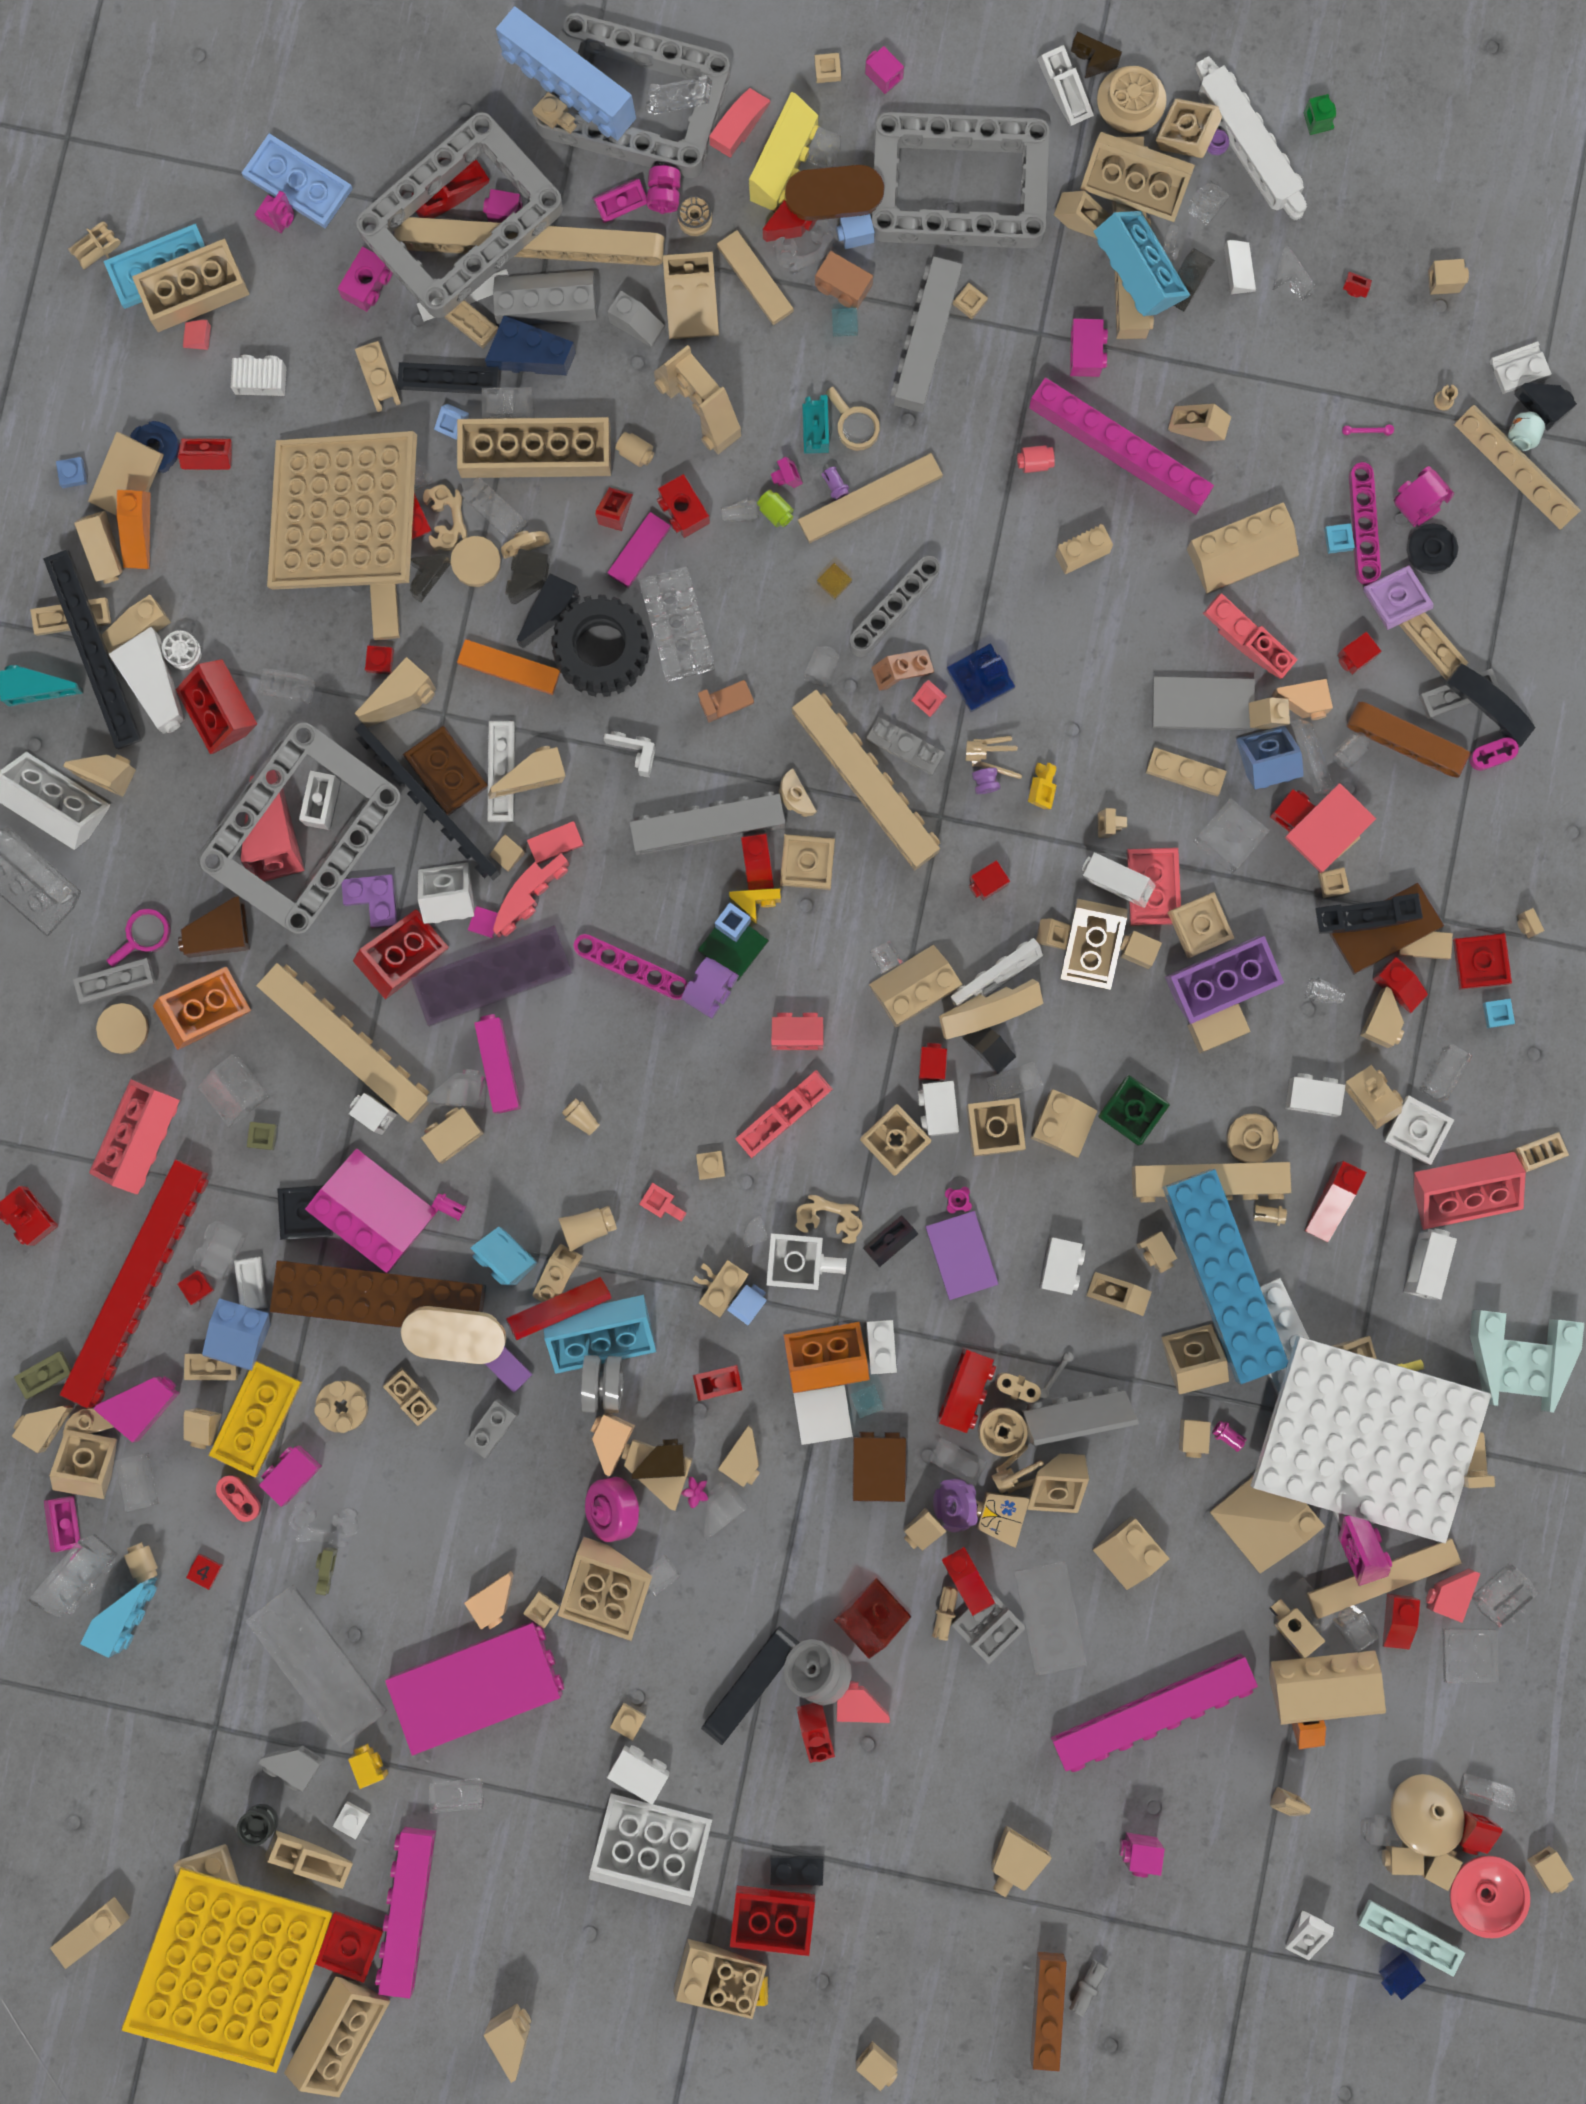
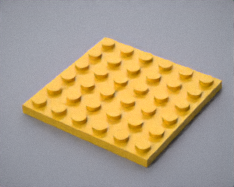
[121,1867,333,2073]

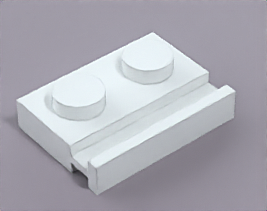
[1489,342,1551,394]

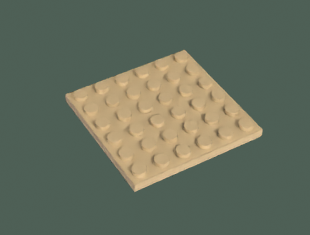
[267,431,417,590]

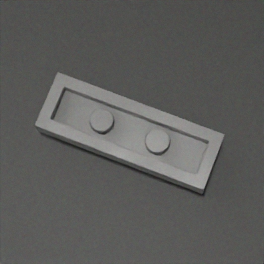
[1419,668,1500,719]
[73,958,156,1005]

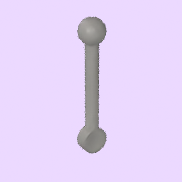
[1040,1352,1074,1399]

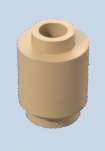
[616,432,654,467]
[124,1542,158,1584]

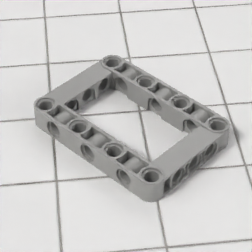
[535,13,730,178]
[356,112,563,318]
[872,112,1050,248]
[197,722,400,934]

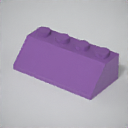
[1165,936,1284,1024]

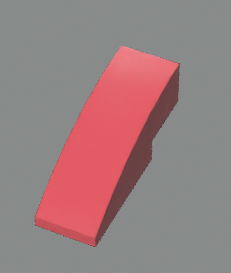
[709,88,770,158]

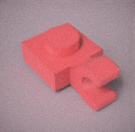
[639,1183,687,1222]

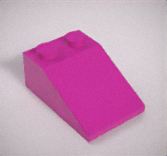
[1338,1515,1392,1586]

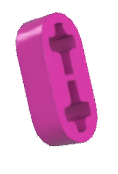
[1469,737,1519,771]

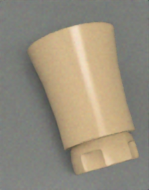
[558,1206,617,1252]

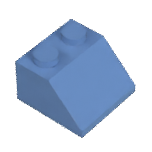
[1236,725,1304,789]
[202,1298,271,1371]

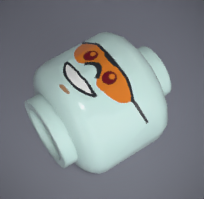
[1508,412,1545,451]

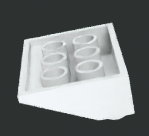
[589,1794,712,1906]

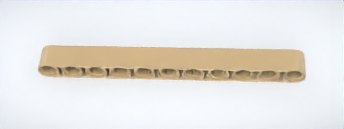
[394,217,664,266]

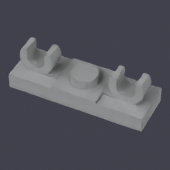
[866,717,945,776]

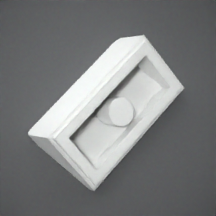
[1224,240,1256,294]

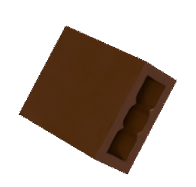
[852,1431,906,1502]

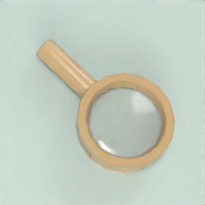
[826,387,880,451]

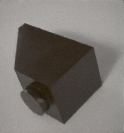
[632,1438,686,1479]

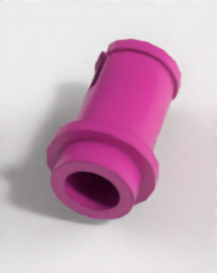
[431,1193,466,1221]
[1212,1421,1247,1452]

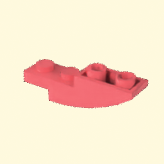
[1203,593,1298,679]
[493,854,570,938]

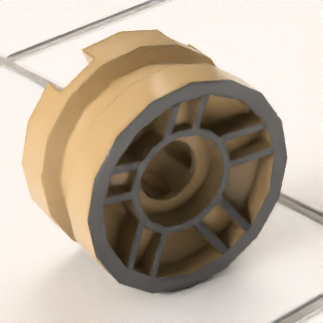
[677,195,712,236]

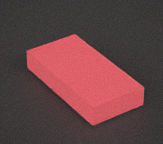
[527,821,584,865]

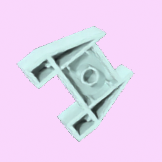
[1470,1310,1584,1413]

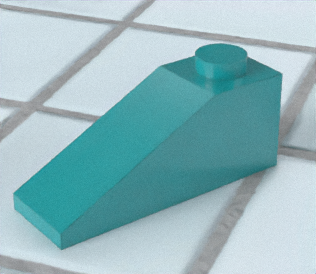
[0,665,83,706]

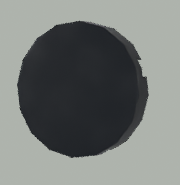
[1406,523,1459,575]

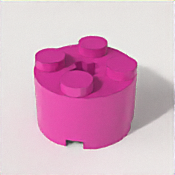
[1393,466,1454,527]

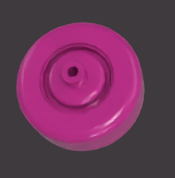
[585,1477,639,1542]

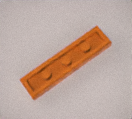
[457,639,561,695]

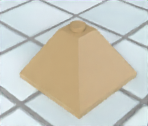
[1210,1475,1325,1574]
[558,1537,652,1641]

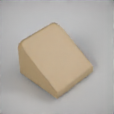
[490,834,525,872]
[1036,919,1071,950]

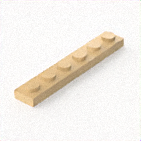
[1454,405,1581,530]

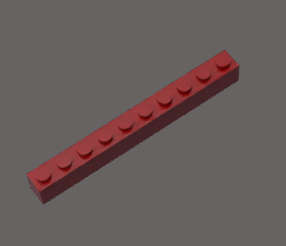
[60,1160,209,1408]

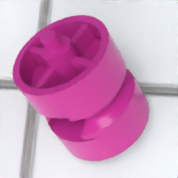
[647,164,681,214]

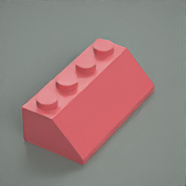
[89,1079,180,1195]
[1414,1152,1526,1230]

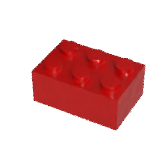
[730,1885,815,1956]

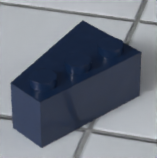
[485,316,576,376]

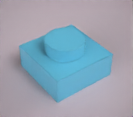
[1324,523,1355,554]
[1483,999,1515,1028]

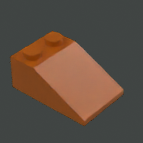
[153,966,251,1050]

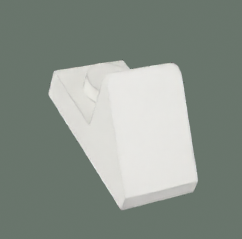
[1285,1911,1334,1960]

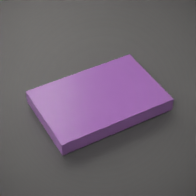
[925,1211,998,1300]

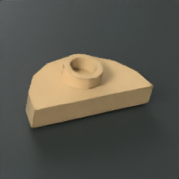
[501,531,550,559]
[779,768,817,817]
[63,1408,114,1435]

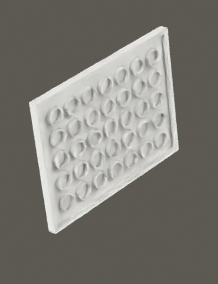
[1251,1336,1491,1543]

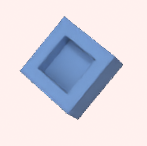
[56,457,87,488]

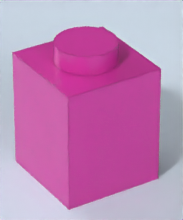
[865,46,904,94]
[483,189,523,223]

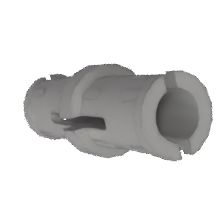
[1069,1959,1108,2017]

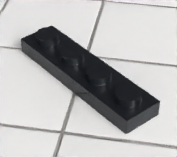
[397,362,499,395]

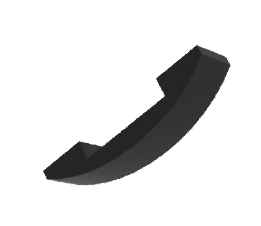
[1444,663,1536,748]
[1315,893,1423,934]

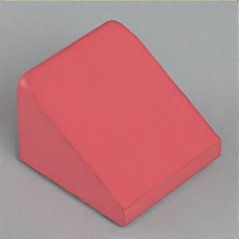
[183,320,211,350]

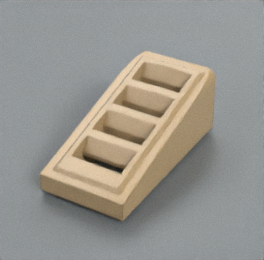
[1508,1132,1569,1172]
[1270,1787,1311,1816]

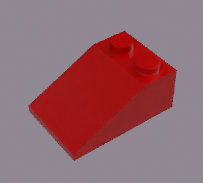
[353,909,449,1000]

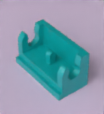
[802,395,829,454]

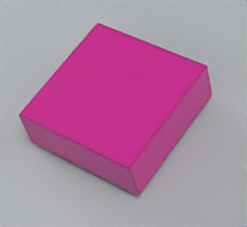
[468,906,498,939]

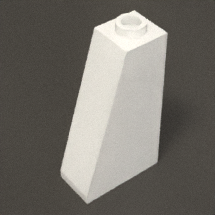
[109,627,185,734]

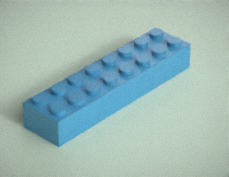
[1162,1169,1288,1384]

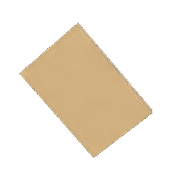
[88,432,164,516]

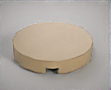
[450,536,501,587]
[96,1003,149,1055]
[1226,1113,1279,1163]

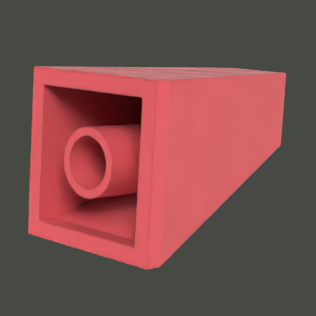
[241,770,305,882]

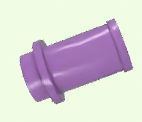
[822,467,849,500]

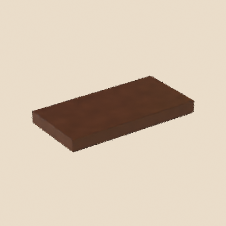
[1330,883,1444,975]

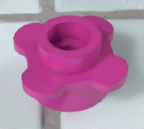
[945,1187,972,1214]

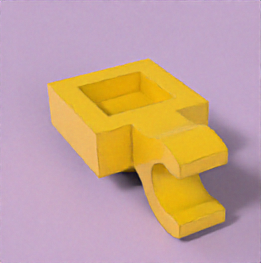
[1028,763,1057,809]

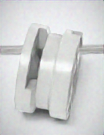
[162,631,202,670]

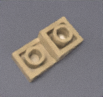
[383,1368,437,1426]

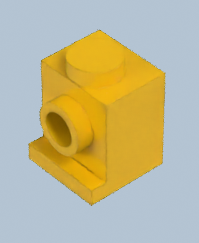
[348,1744,388,1789]

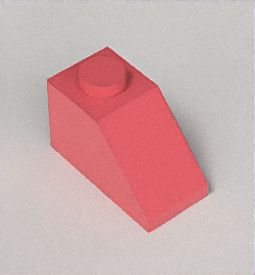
[1426,1569,1481,1623]
[836,1681,890,1723]

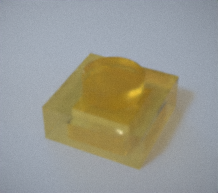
[817,563,852,600]

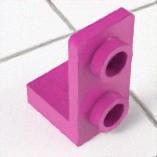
[254,191,295,233]

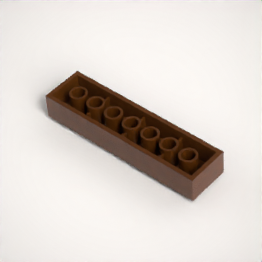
[270,1260,486,1328]

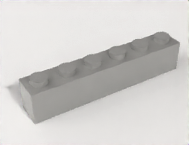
[891,256,962,413]
[630,792,785,856]

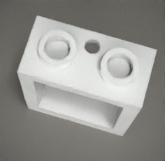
[1082,852,1156,908]
[1404,1228,1457,1300]

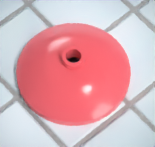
[1449,1856,1530,1938]

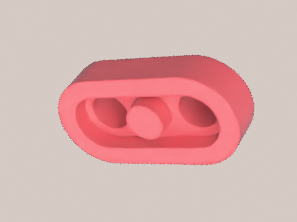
[216,1475,261,1522]

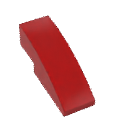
[411,160,490,219]

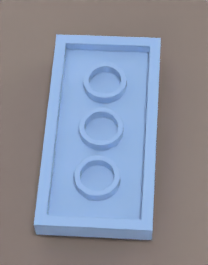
[241,133,353,229]

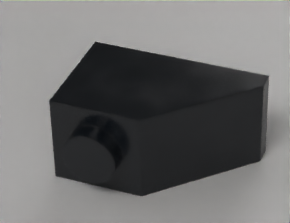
[1514,383,1577,431]

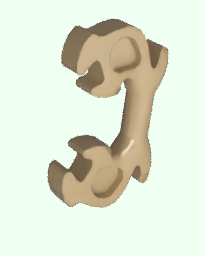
[423,485,467,551]
[795,1195,862,1244]

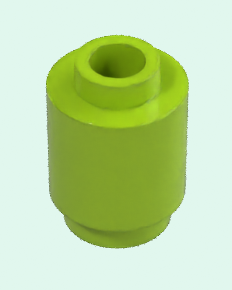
[757,490,794,527]

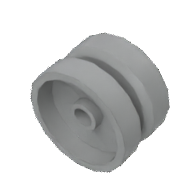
[581,1355,624,1413]
[784,1639,852,1705]

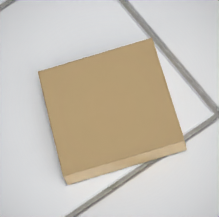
[780,834,835,890]
[1168,892,1234,958]

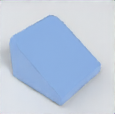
[434,404,469,440]

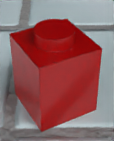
[1337,631,1382,675]
[969,860,1010,901]
[918,1043,947,1082]

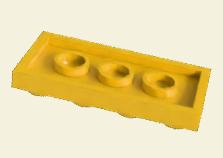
[208,1360,302,1478]

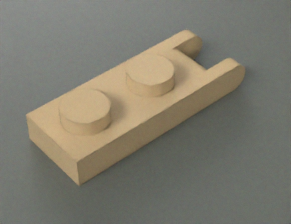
[355,341,401,412]

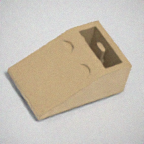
[663,252,719,339]
[673,1939,767,2019]

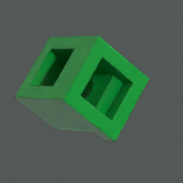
[1303,94,1336,135]

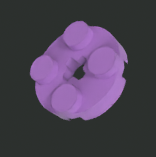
[933,1478,978,1532]

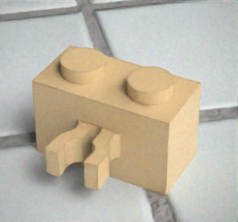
[1345,1065,1403,1129]
[693,1260,749,1318]

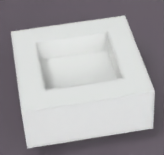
[333,1801,370,1840]

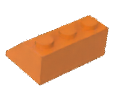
[783,1322,870,1393]

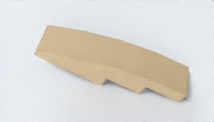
[939,979,1043,1039]

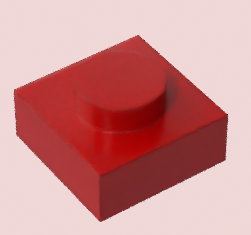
[1343,272,1372,298]
[365,645,394,674]
[177,1269,215,1305]

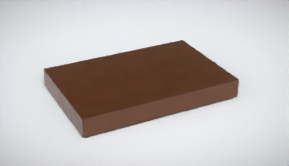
[403,725,488,816]

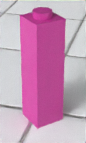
[474,1014,521,1114]

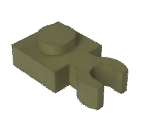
[315,1547,338,1596]

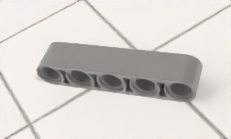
[849,556,940,657]

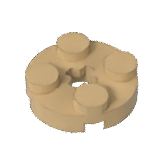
[315,1381,368,1433]

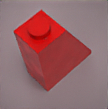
[942,1547,996,1616]

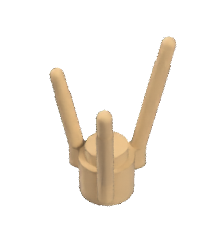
[966,736,1022,779]
[992,1445,1043,1494]

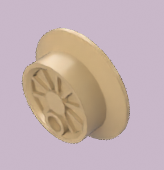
[1097,66,1166,133]

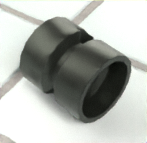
[237,1804,278,1846]

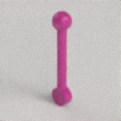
[1342,424,1394,436]

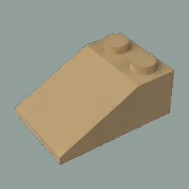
[355,657,436,728]
[1061,899,1128,989]

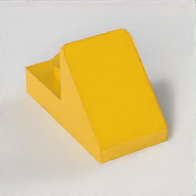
[729,889,781,924]

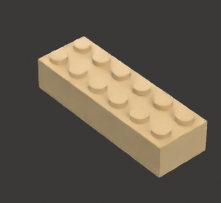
[457,417,611,478]

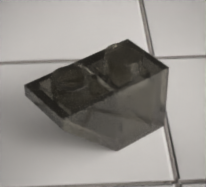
[1173,248,1215,312]
[505,549,551,605]

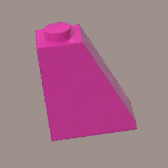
[94,1376,179,1443]

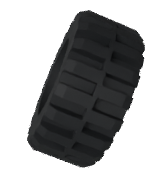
[551,595,650,697]

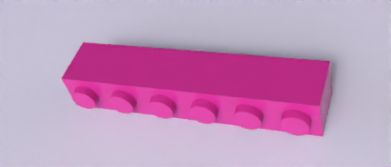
[375,1827,436,1999]

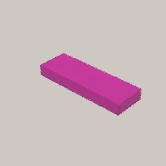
[607,512,671,589]

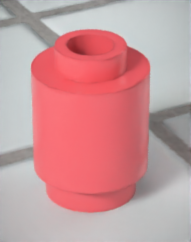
[1017,445,1055,473]

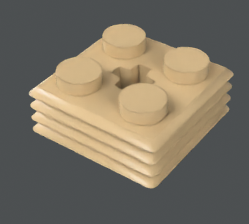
[1156,99,1222,158]
[860,1104,931,1176]
[174,1844,239,1884]

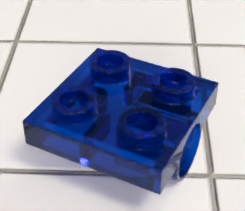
[946,643,1015,712]

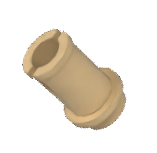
[1434,385,1458,411]
[1253,1205,1287,1226]

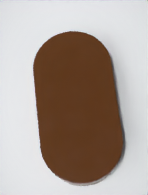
[785,165,884,221]

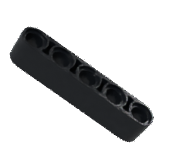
[701,1626,800,1745]

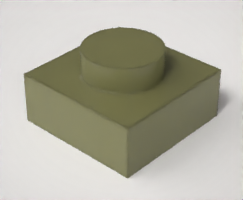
[247,1122,277,1150]

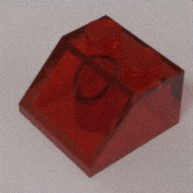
[834,1578,912,1659]

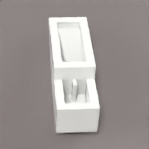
[1037,45,1094,126]

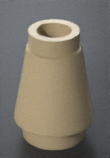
[562,1098,600,1136]

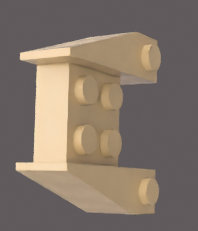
[654,345,741,454]

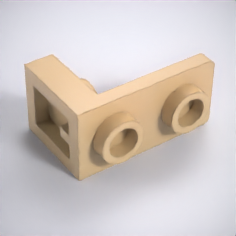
[532,1244,583,1302]
[1464,1432,1495,1488]

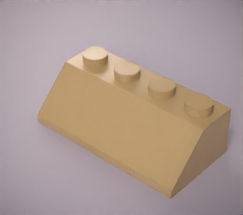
[1080,132,1195,222]
[132,238,250,332]
[1187,502,1299,594]
[1269,1650,1386,1725]
[284,1977,390,2097]

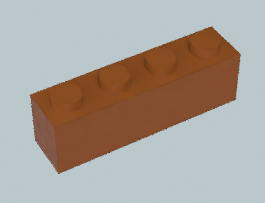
[1030,1952,1067,2072]

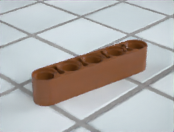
[1347,702,1470,778]

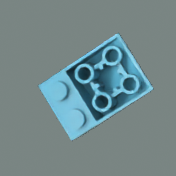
[470,1227,538,1285]
[80,1577,157,1658]

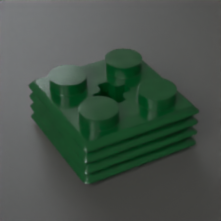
[1098,1075,1170,1146]

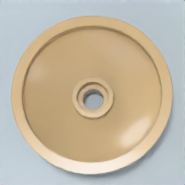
[1391,1774,1465,1857]

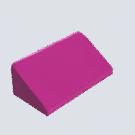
[592,178,647,223]
[44,1496,81,1552]

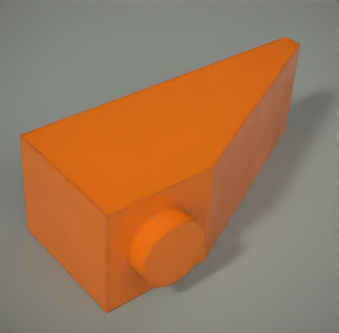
[117,490,150,569]

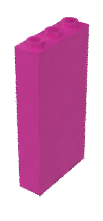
[385,1621,565,1756]

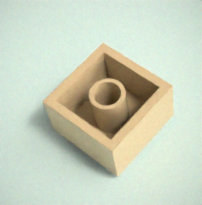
[966,1098,1026,1157]

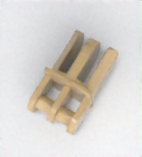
[68,222,121,270]

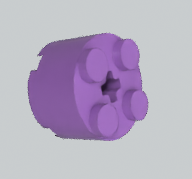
[681,957,739,1019]

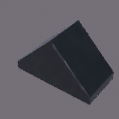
[962,1027,1016,1075]

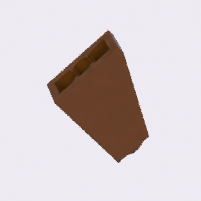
[178,896,250,958]

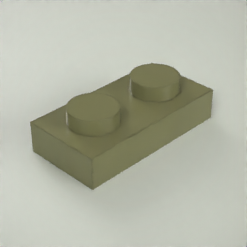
[14,1351,72,1400]

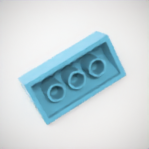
[1093,211,1190,316]
[544,1295,656,1374]

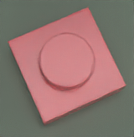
[911,680,947,717]

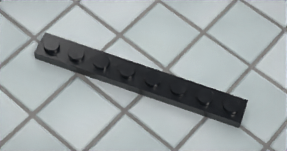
[43,549,142,750]
[355,723,500,881]

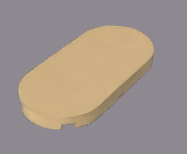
[401,1306,506,1364]

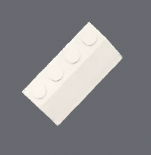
[0,752,110,850]

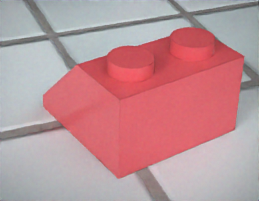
[771,1013,823,1050]

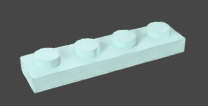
[1357,1900,1465,1977]

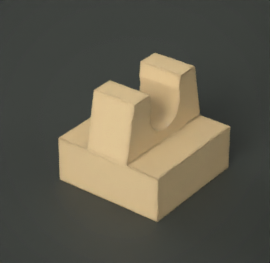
[1098,808,1127,838]

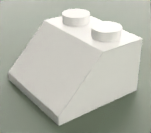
[418,862,474,924]

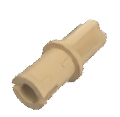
[932,1586,958,1641]

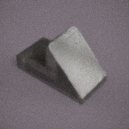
[409,554,451,603]

